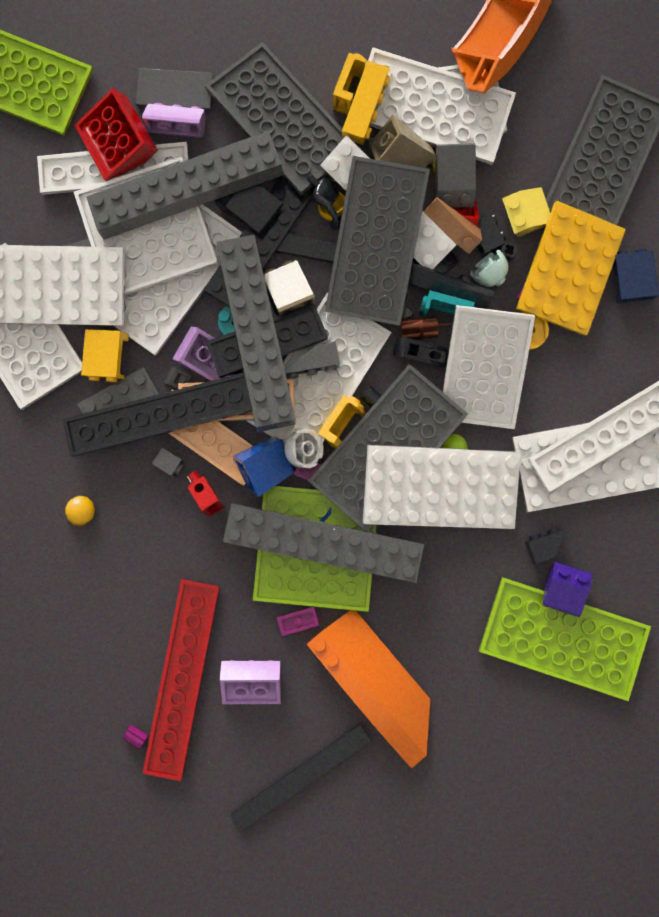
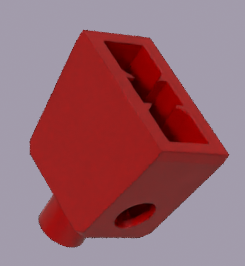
[187,471,225,517]

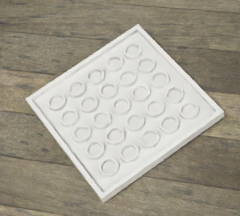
[74,156,218,295]

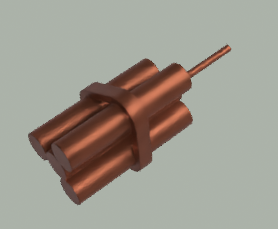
[401,316,453,340]

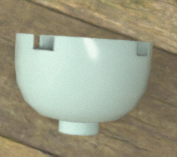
[470,250,509,287]

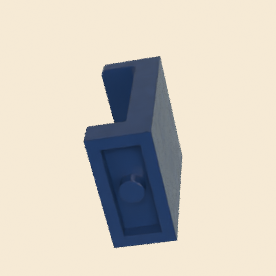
[614,249,659,303]

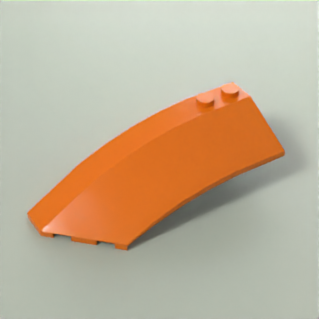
[452,0,552,94]
[307,610,431,769]

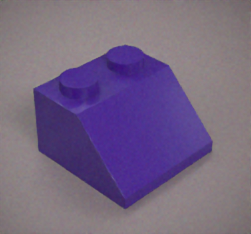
[542,562,592,617]

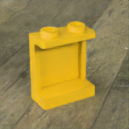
[333,53,367,115]
[81,329,129,382]
[318,395,366,449]

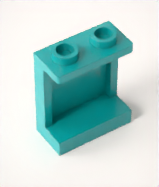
[419,291,475,317]

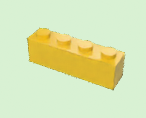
[342,61,391,145]

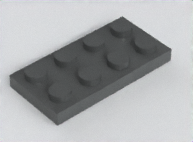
[77,367,159,414]

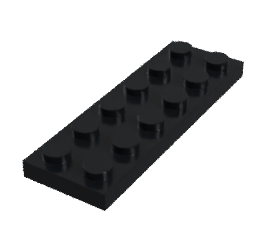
[206,303,328,379]

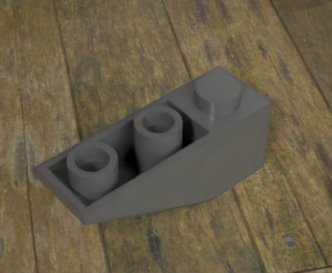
[285,341,340,379]

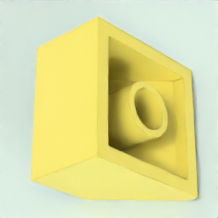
[502,187,550,237]

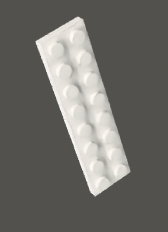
[320,136,457,269]
[37,142,189,195]
[528,381,659,492]

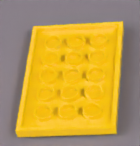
[516,201,626,336]

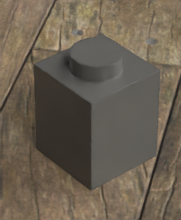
[152,448,184,477]

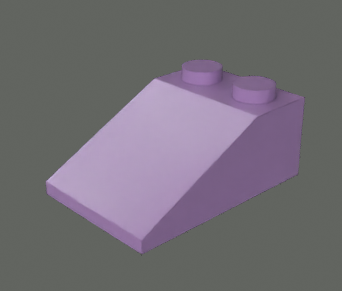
[173,326,235,381]

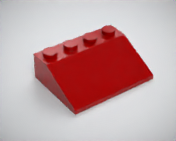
[74,88,158,181]

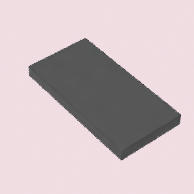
[136,68,213,111]

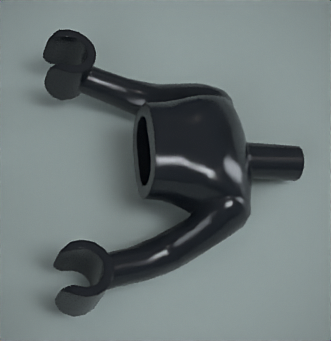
[306,174,342,230]

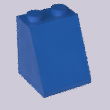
[233,436,294,497]

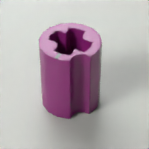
[122,724,149,750]

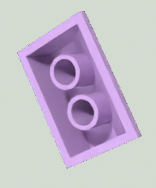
[142,103,206,138]
[220,660,281,704]

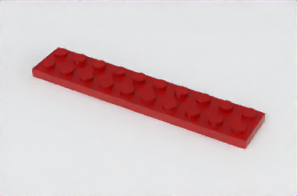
[142,579,220,781]

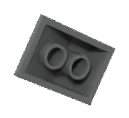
[433,143,476,208]

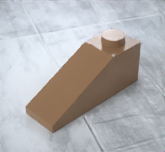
[424,197,482,254]

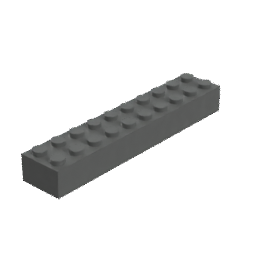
[86,131,284,240]
[216,235,296,432]
[223,503,424,583]

